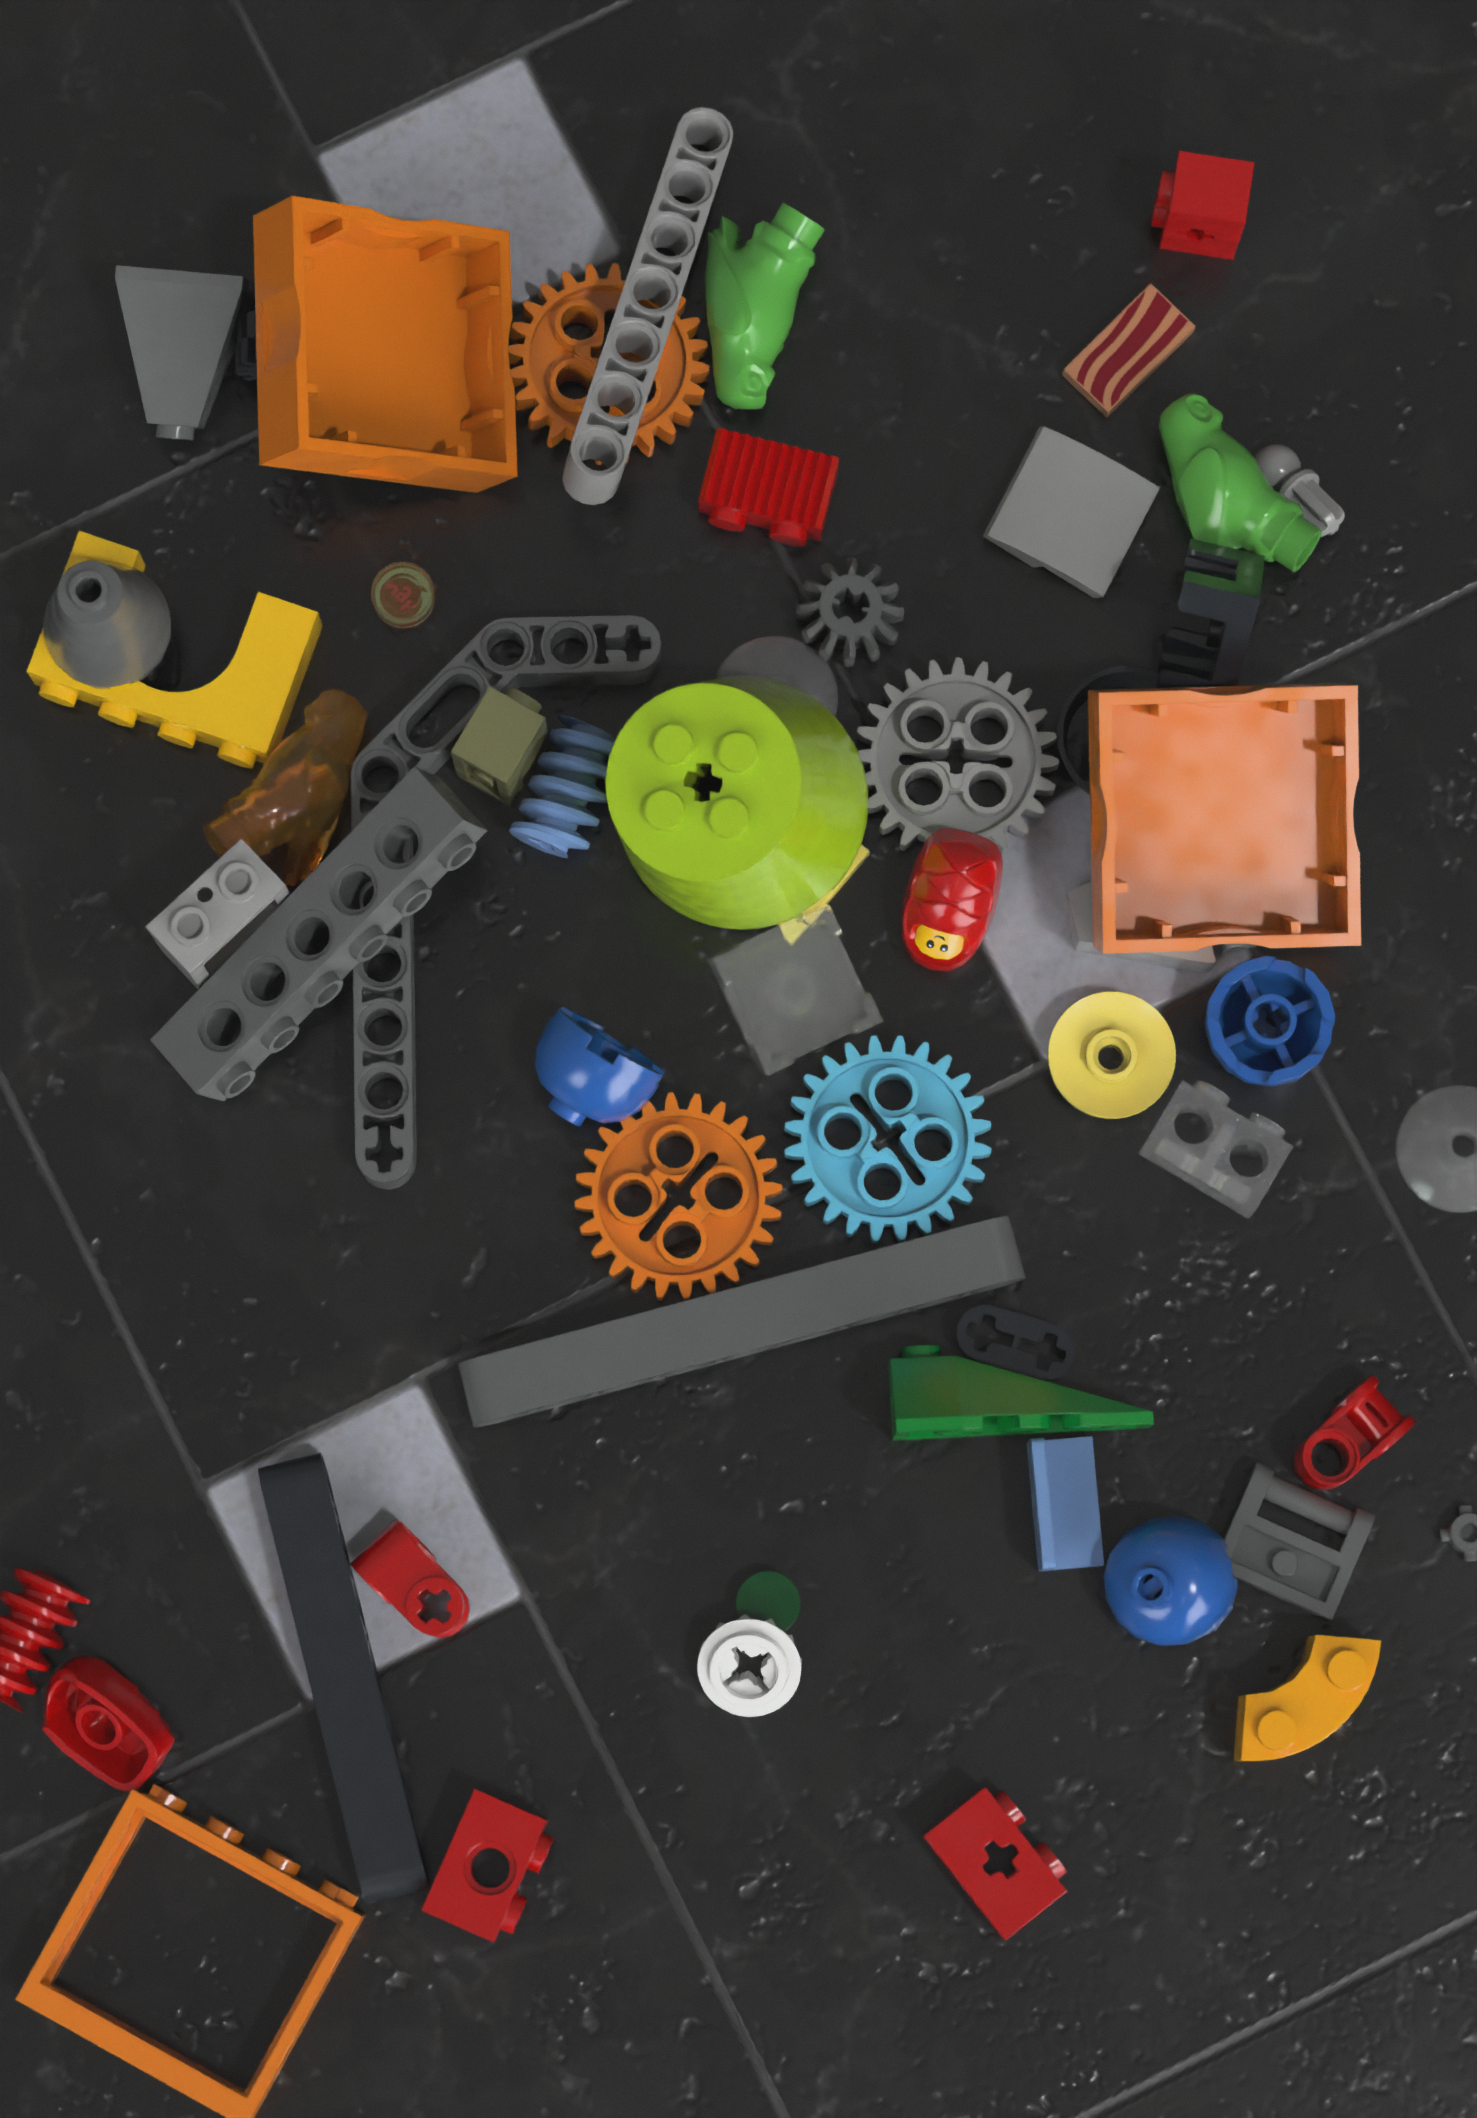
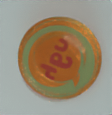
[371,562,435,628]

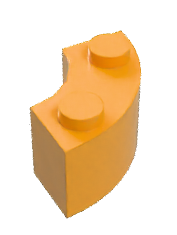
[1234,1635,1381,1761]

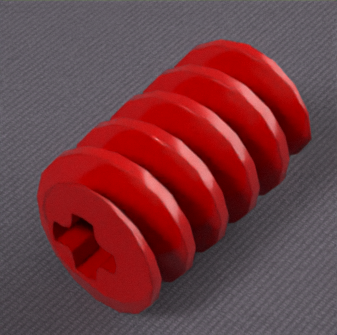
[0,1567,91,1713]

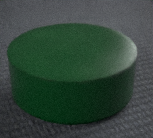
[736,1571,800,1632]

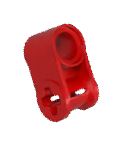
[1293,1374,1416,1492]
[350,1518,470,1638]

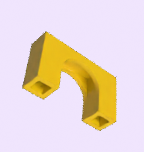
[27,531,323,768]

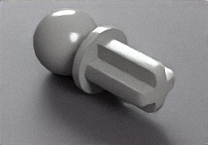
[1254,445,1345,537]

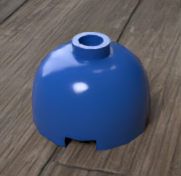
[1204,956,1335,1087]
[534,1006,665,1126]
[1104,1515,1238,1646]

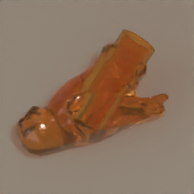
[203,688,367,886]

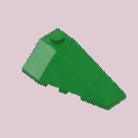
[888,1345,1154,1441]

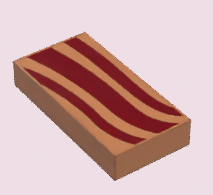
[1062,284,1196,418]

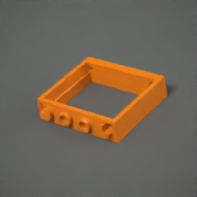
[15,1784,365,2118]

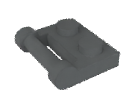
[1223,1461,1376,1621]

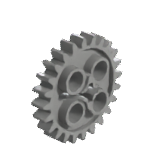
[856,657,1059,854]

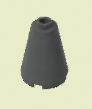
[43,561,171,689]

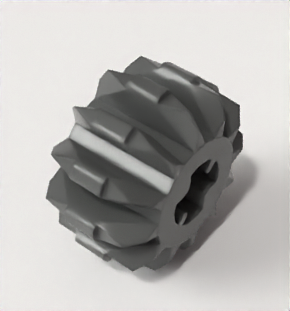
[796,557,904,667]

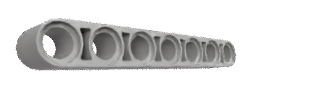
[562,107,733,505]

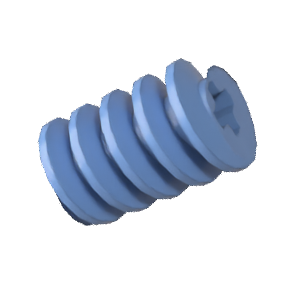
[509,715,616,858]

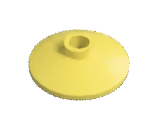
[1048,991,1176,1119]

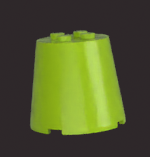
[606,676,869,930]

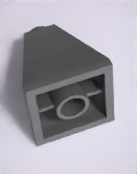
[115,265,255,440]

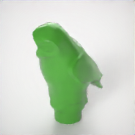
[705,203,825,410]
[1159,393,1322,580]

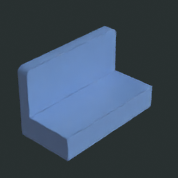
[1027,1436,1104,1572]

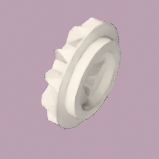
[697,1614,802,1717]

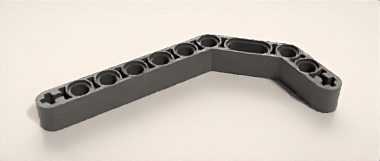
[351,615,662,1190]

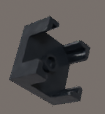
[1156,538,1265,688]

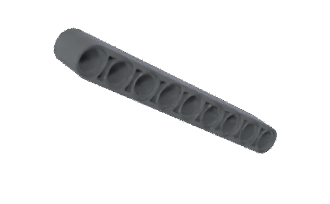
[457,1216,1026,1427]

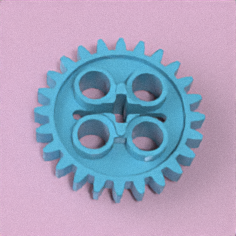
[784,1035,991,1244]

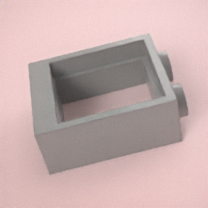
[146,839,290,990]

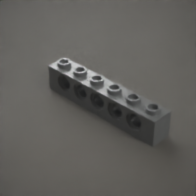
[150,766,487,1101]

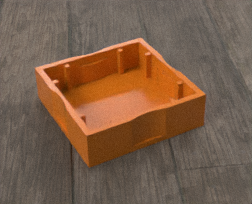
[253,196,518,493]
[1088,683,1361,954]

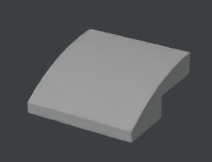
[983,426,1160,598]

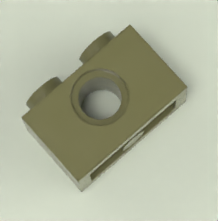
[451,686,550,807]

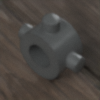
[1440,1505,1477,1562]

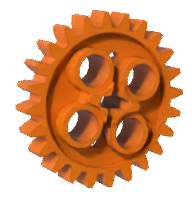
[508,263,709,465]
[574,1092,782,1301]

